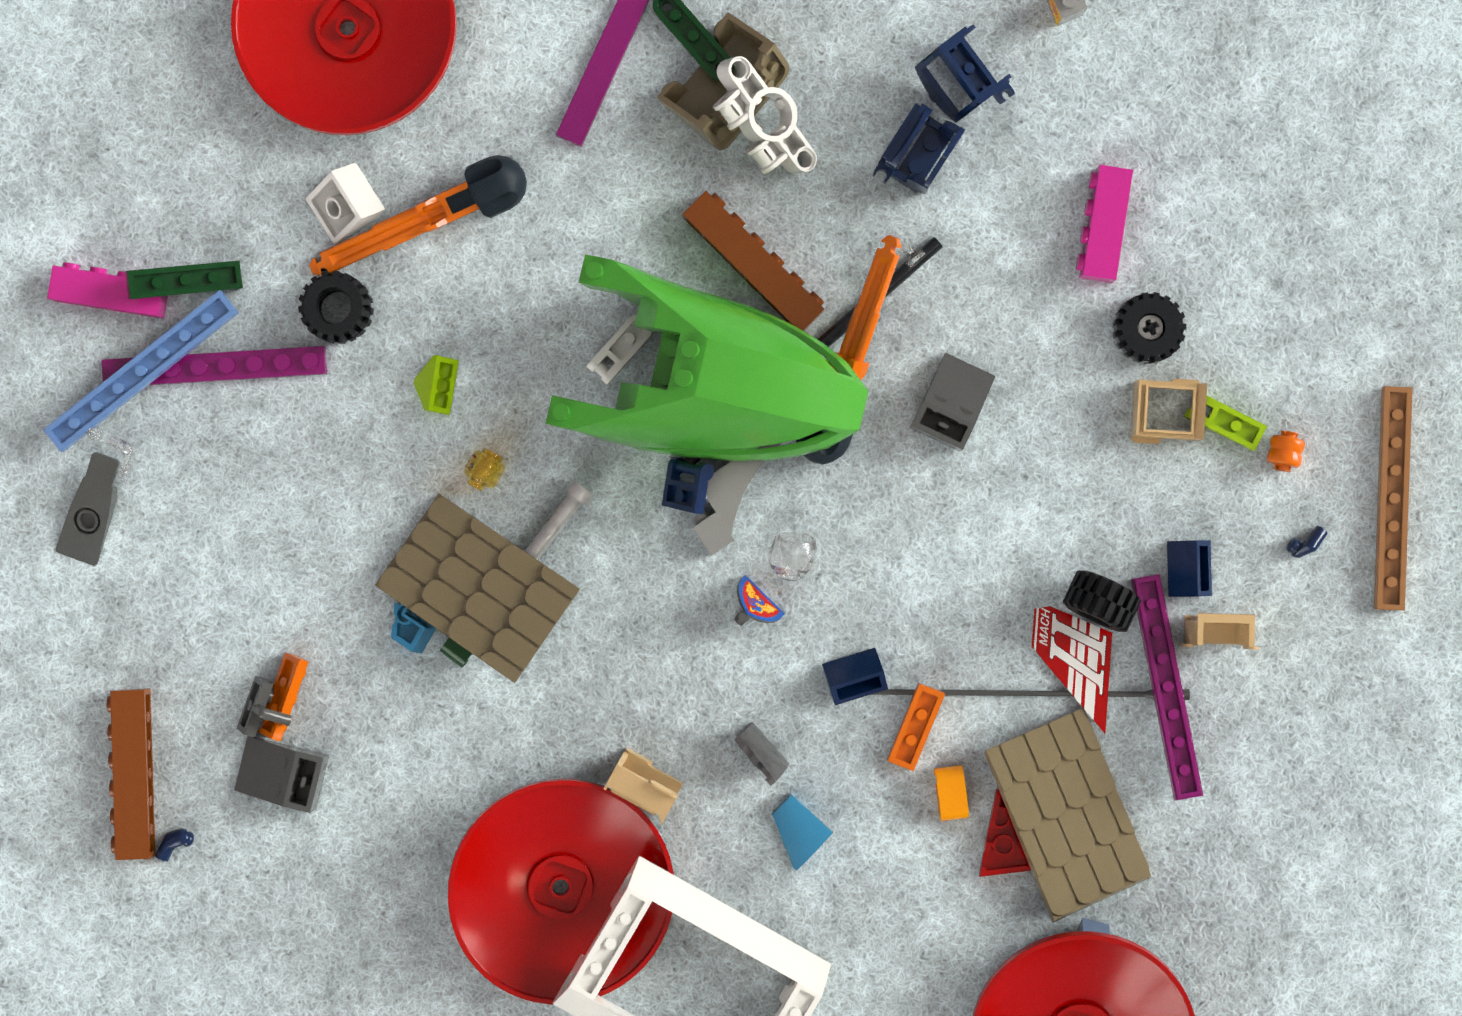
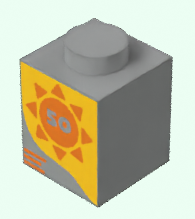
[1047,0,1087,26]

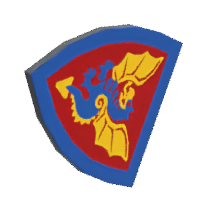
[734,575,785,626]

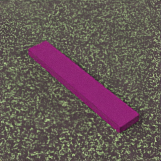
[556,0,649,147]

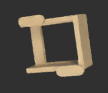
[1131,379,1207,444]
[1179,613,1259,650]
[604,748,683,825]

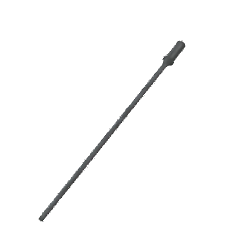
[871,689,1190,701]

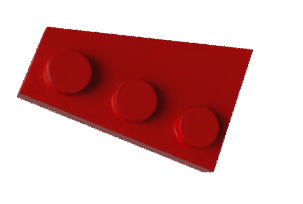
[979,788,1031,877]

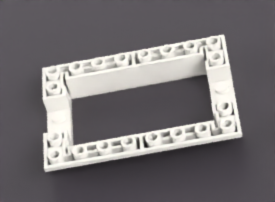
[552,856,831,1016]

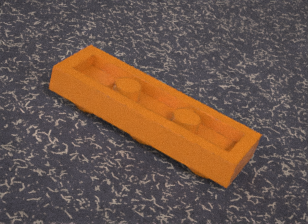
[257,652,308,741]
[887,682,945,771]

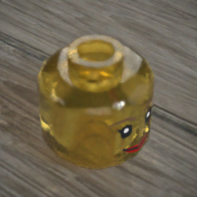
[464,447,506,491]

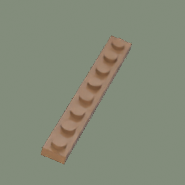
[1374,386,1413,611]

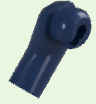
[155,828,194,861]

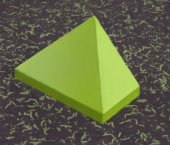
[414,355,459,415]

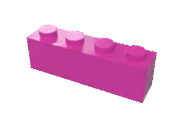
[1076,165,1133,283]
[47,262,168,319]

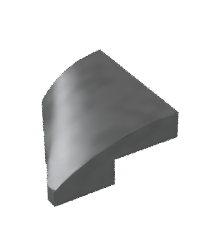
[735,722,789,786]

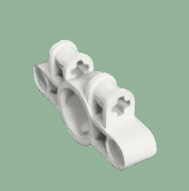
[713,56,817,175]

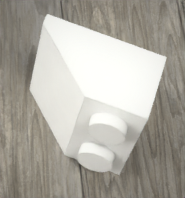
[305,163,385,245]

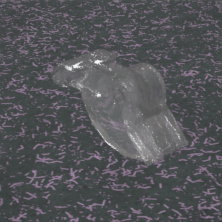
[885,228,925,267]

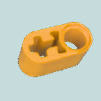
[934,765,969,821]

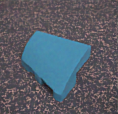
[391,602,436,653]
[772,793,833,871]

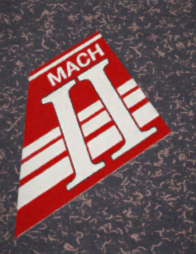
[1032,606,1112,733]

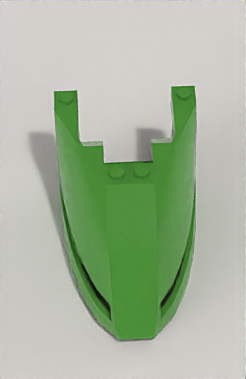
[545,254,869,462]

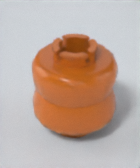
[1267,430,1305,472]

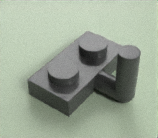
[237,676,292,737]

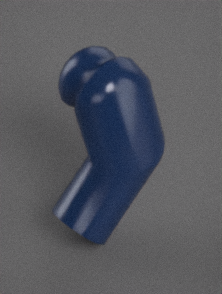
[1286,526,1328,558]

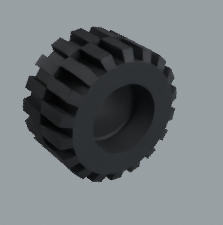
[298,271,374,344]
[1063,570,1142,632]

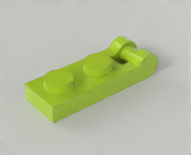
[1183,396,1267,451]

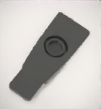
[56,452,120,566]

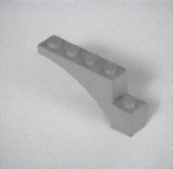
[693,443,781,556]

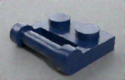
[662,457,714,514]

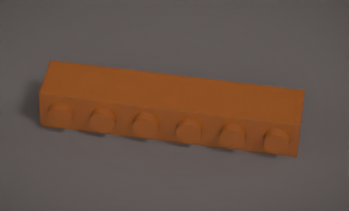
[682,191,825,331]
[106,688,156,860]

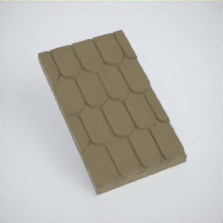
[375,494,580,683]
[984,708,1151,923]

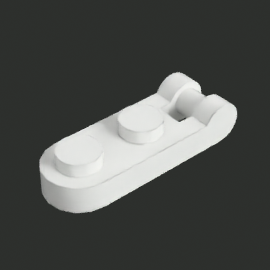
[587,314,653,385]

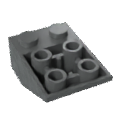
[910,352,995,452]
[234,736,329,813]

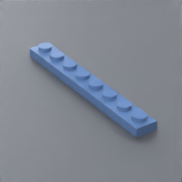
[43,290,239,452]

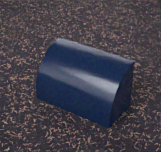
[1167,540,1212,597]
[822,648,888,705]

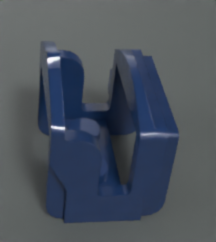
[915,24,1015,123]
[872,103,965,194]

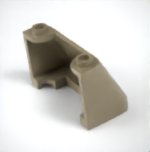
[657,12,789,150]

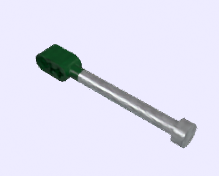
[440,479,595,668]

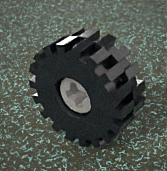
[1112,292,1187,364]

